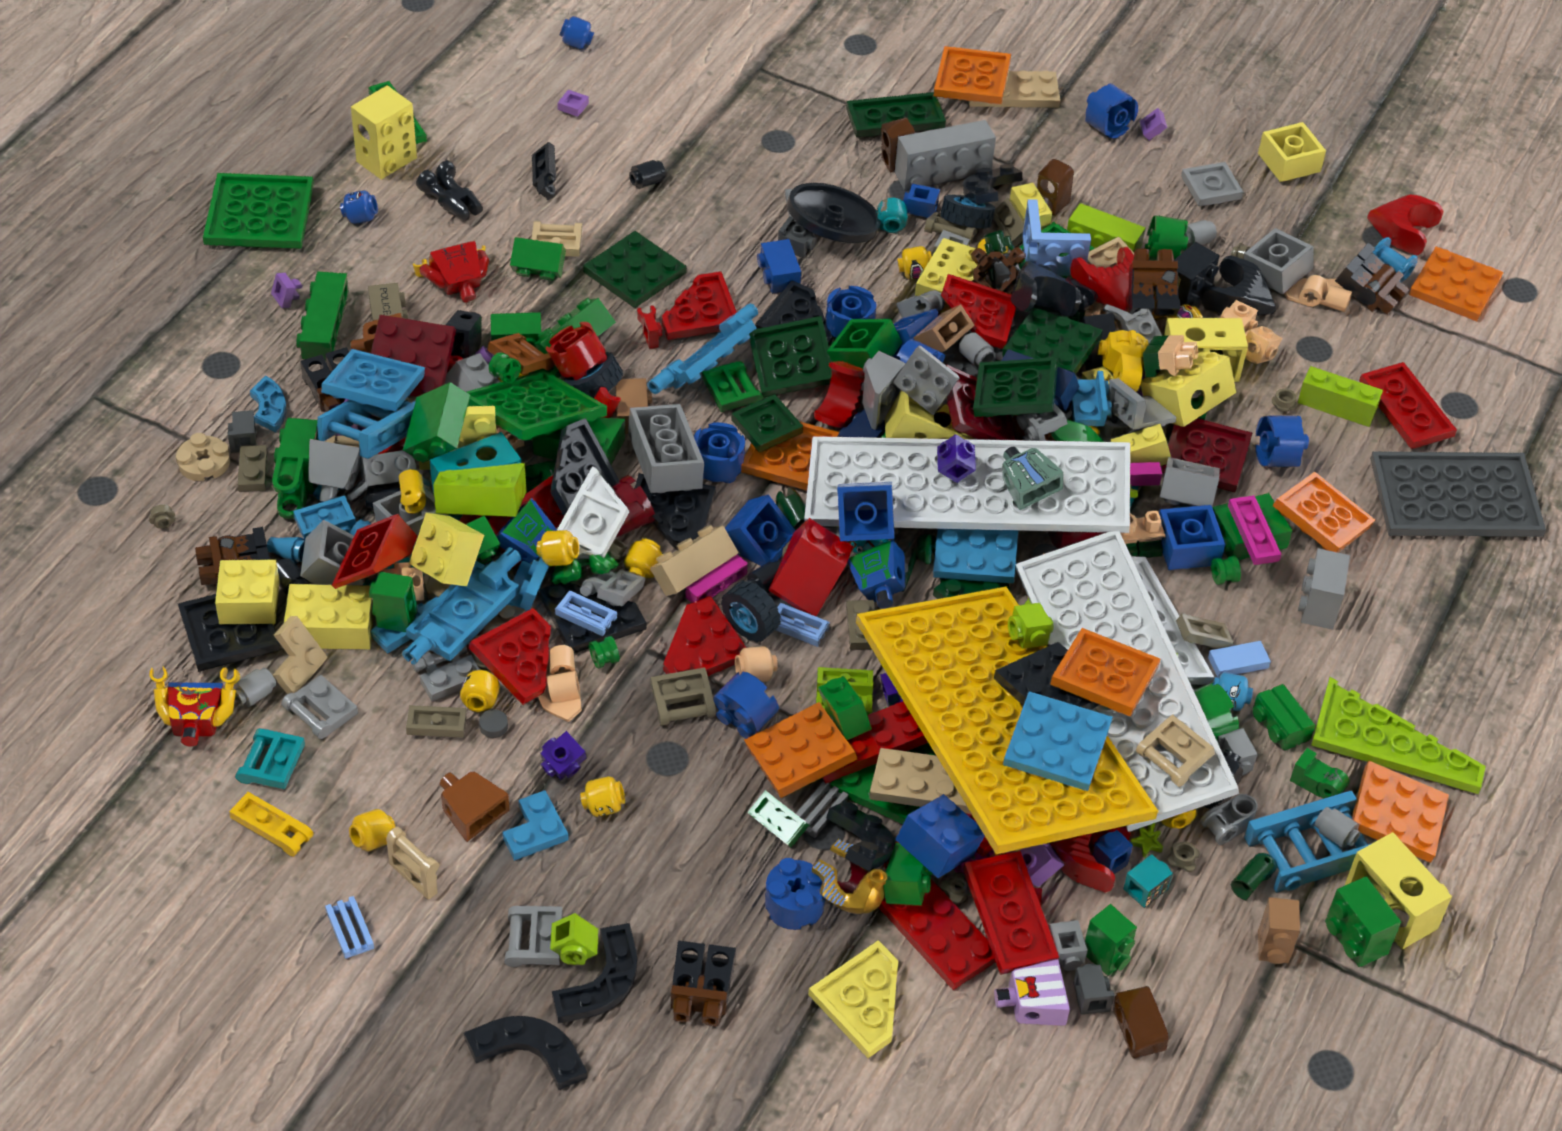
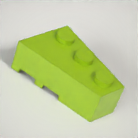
[433,463,526,517]

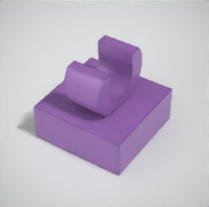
[271,273,303,308]

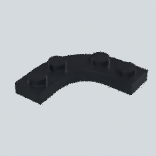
[963,164,1023,205]
[826,802,895,872]
[552,923,637,1024]
[464,1016,587,1090]

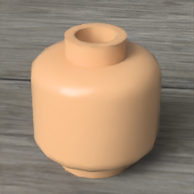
[735,646,778,682]

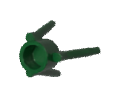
[984,230,1024,282]
[901,534,945,592]

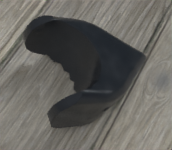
[1202,256,1276,316]
[1010,261,1081,317]

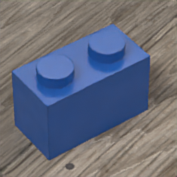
[757,239,801,294]

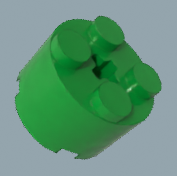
[1144,215,1188,261]
[1194,683,1239,740]

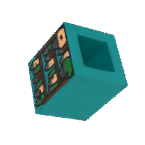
[1123,854,1173,908]

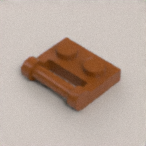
[488,333,555,375]

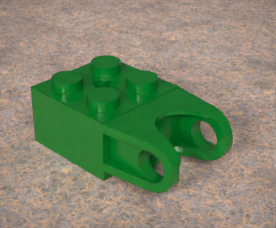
[272,418,318,519]

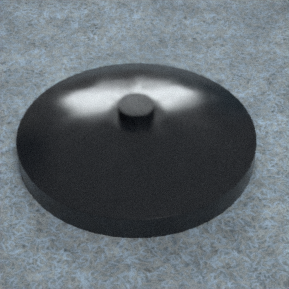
[787,183,881,243]

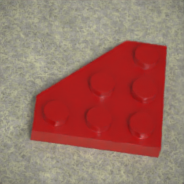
[662,271,737,340]
[941,274,1016,349]
[663,596,747,676]
[469,608,551,705]

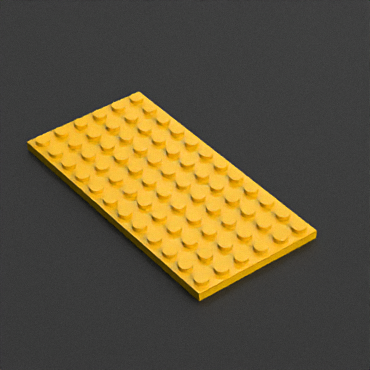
[856,587,1158,854]

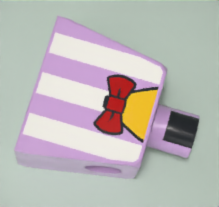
[994,959,1070,1026]

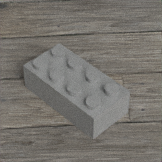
[895,120,996,191]
[628,404,704,493]

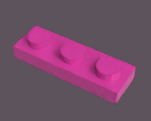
[1228,495,1281,565]

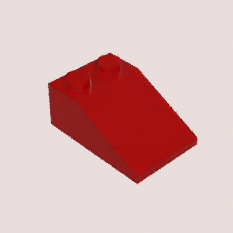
[332,514,418,589]
[769,518,853,616]

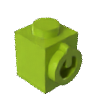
[1008,603,1054,649]
[550,913,598,965]

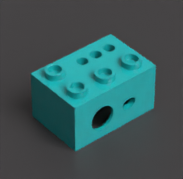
[430,432,521,520]

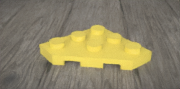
[419,406,497,470]
[808,940,898,1058]

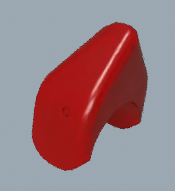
[1367,194,1444,256]
[1070,247,1134,312]
[814,361,865,428]
[1050,826,1131,893]

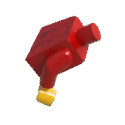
[413,240,490,302]

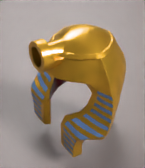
[811,839,887,914]

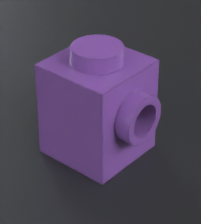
[1020,843,1064,887]

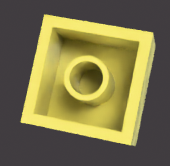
[1258,122,1326,182]
[409,512,484,586]
[215,560,280,624]

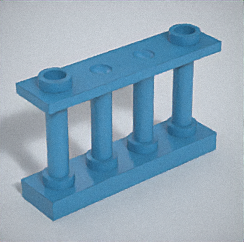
[317,400,415,459]
[1244,790,1372,893]

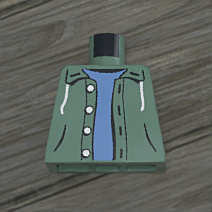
[1002,446,1063,510]

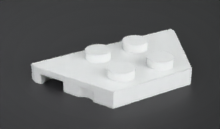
[557,467,629,559]

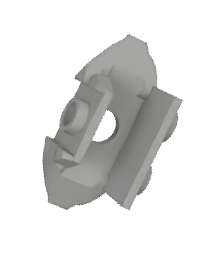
[1103,304,1162,343]
[346,450,431,500]

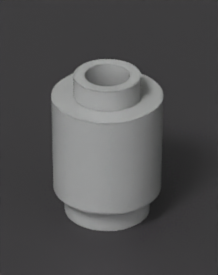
[1184,220,1217,248]
[959,333,996,367]
[233,668,276,707]
[1314,807,1361,848]

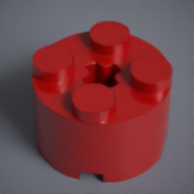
[546,322,607,380]

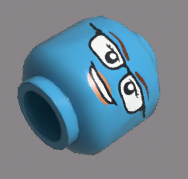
[1213,672,1253,712]

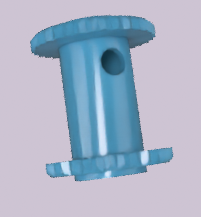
[1373,237,1418,283]

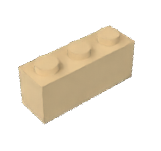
[651,525,738,596]

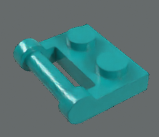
[235,728,305,790]

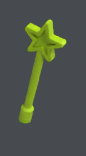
[1131,823,1164,858]

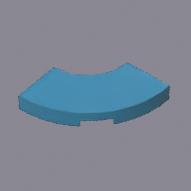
[250,375,287,433]

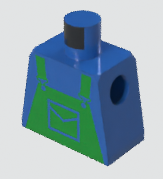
[496,498,557,563]
[847,540,905,609]

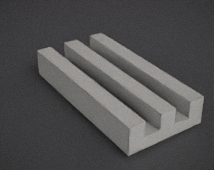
[796,782,848,838]

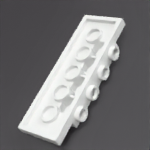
[1131,556,1214,685]

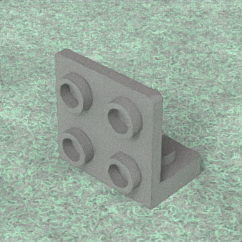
[893,345,959,415]
[1107,378,1176,430]
[1016,404,1068,441]

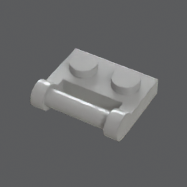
[281,675,358,739]
[504,906,562,967]

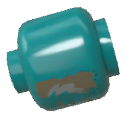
[877,197,908,233]

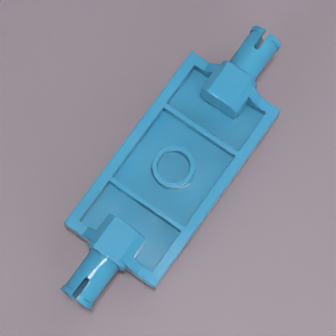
[647,303,758,394]
[402,547,521,665]

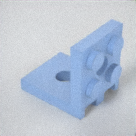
[1022,199,1091,276]

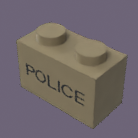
[368,283,408,321]

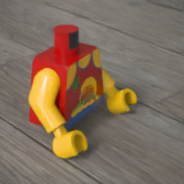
[149,667,240,747]

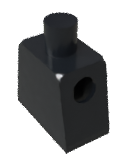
[446,310,482,359]

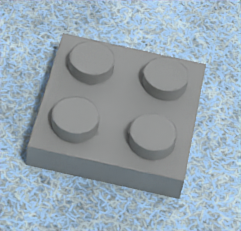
[1181,162,1243,206]

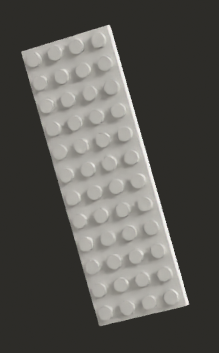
[804,437,1130,533]
[1016,531,1239,832]

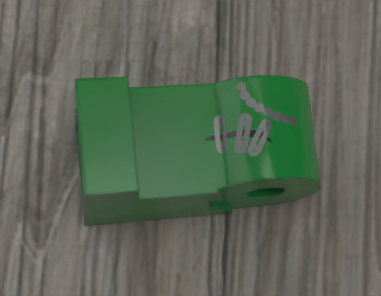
[1290,748,1350,799]

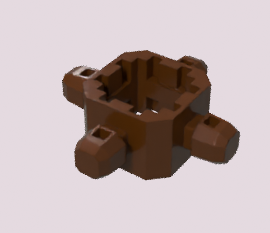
[971,247,1026,294]

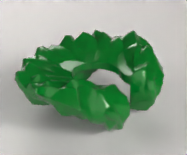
[551,553,619,585]

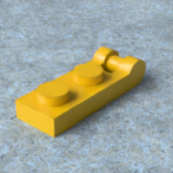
[229,792,314,857]

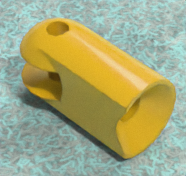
[399,469,426,514]

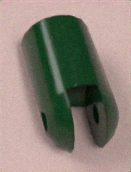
[775,488,806,530]
[1231,853,1277,901]

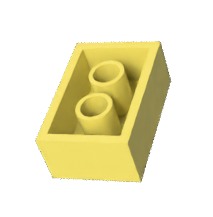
[284,584,374,649]

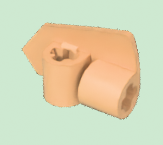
[1284,275,1352,312]
[538,645,582,722]

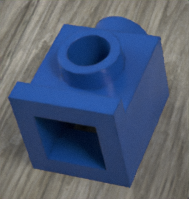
[903,184,940,218]
[1092,830,1133,874]

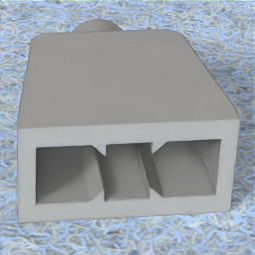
[309,439,362,502]

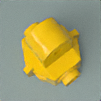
[1098,330,1149,392]

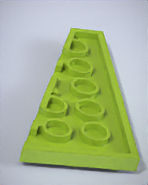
[1311,677,1486,794]

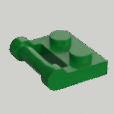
[702,361,764,412]

